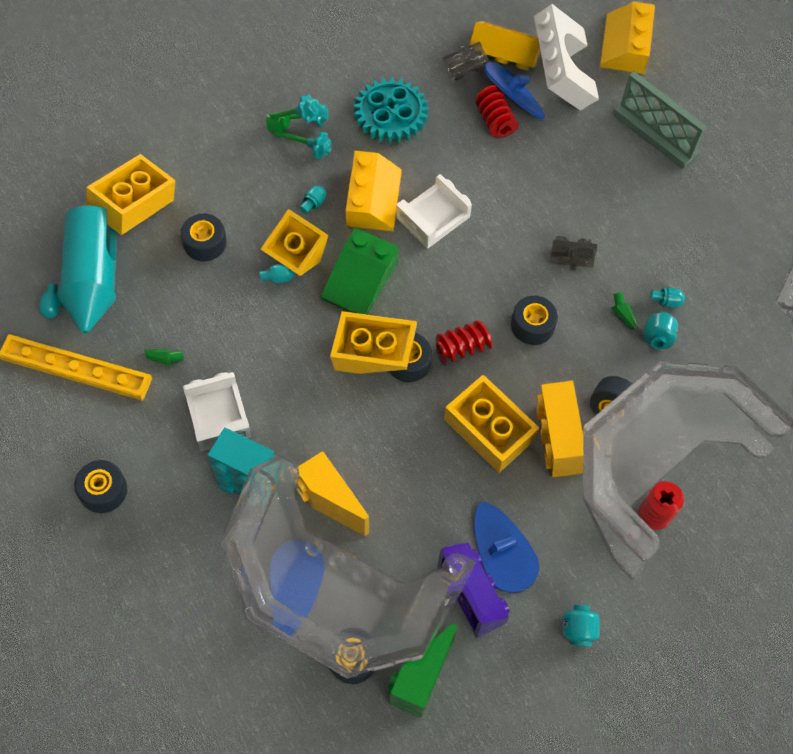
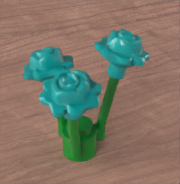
[266,94,332,160]

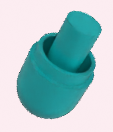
[299,185,327,214]
[260,263,295,284]
[39,283,61,318]
[650,287,685,308]

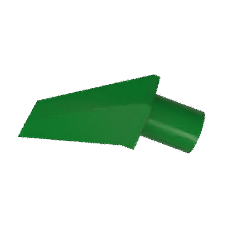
[611,292,639,327]
[144,348,184,366]

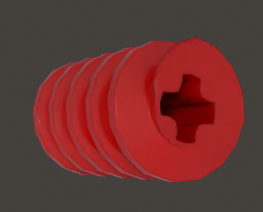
[475,85,519,138]
[435,320,493,365]
[638,481,684,530]

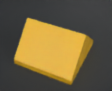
[261,209,328,276]

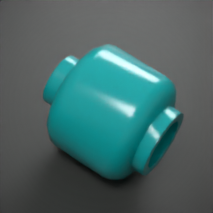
[643,312,678,350]
[563,605,600,646]

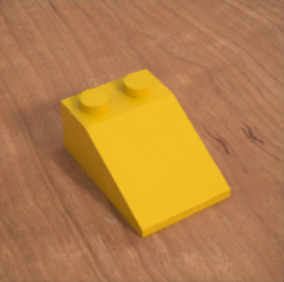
[330,311,417,374]
[294,451,369,536]

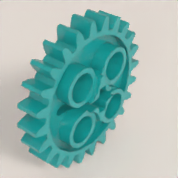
[354,77,428,144]

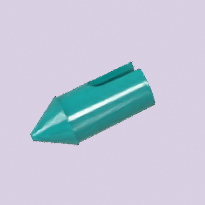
[57,205,117,334]

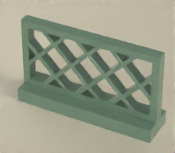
[613,71,707,169]

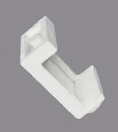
[396,174,472,249]
[183,372,252,451]

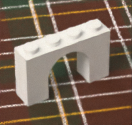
[534,4,599,111]

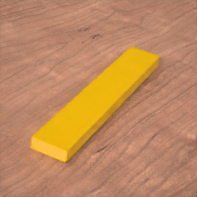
[0,334,152,401]

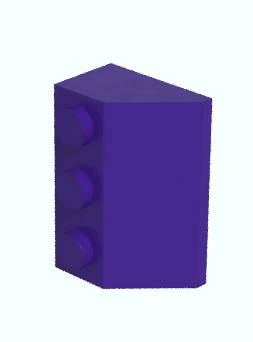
[438,543,510,638]

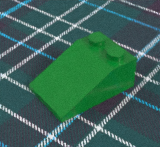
[321,227,399,315]
[387,623,458,718]

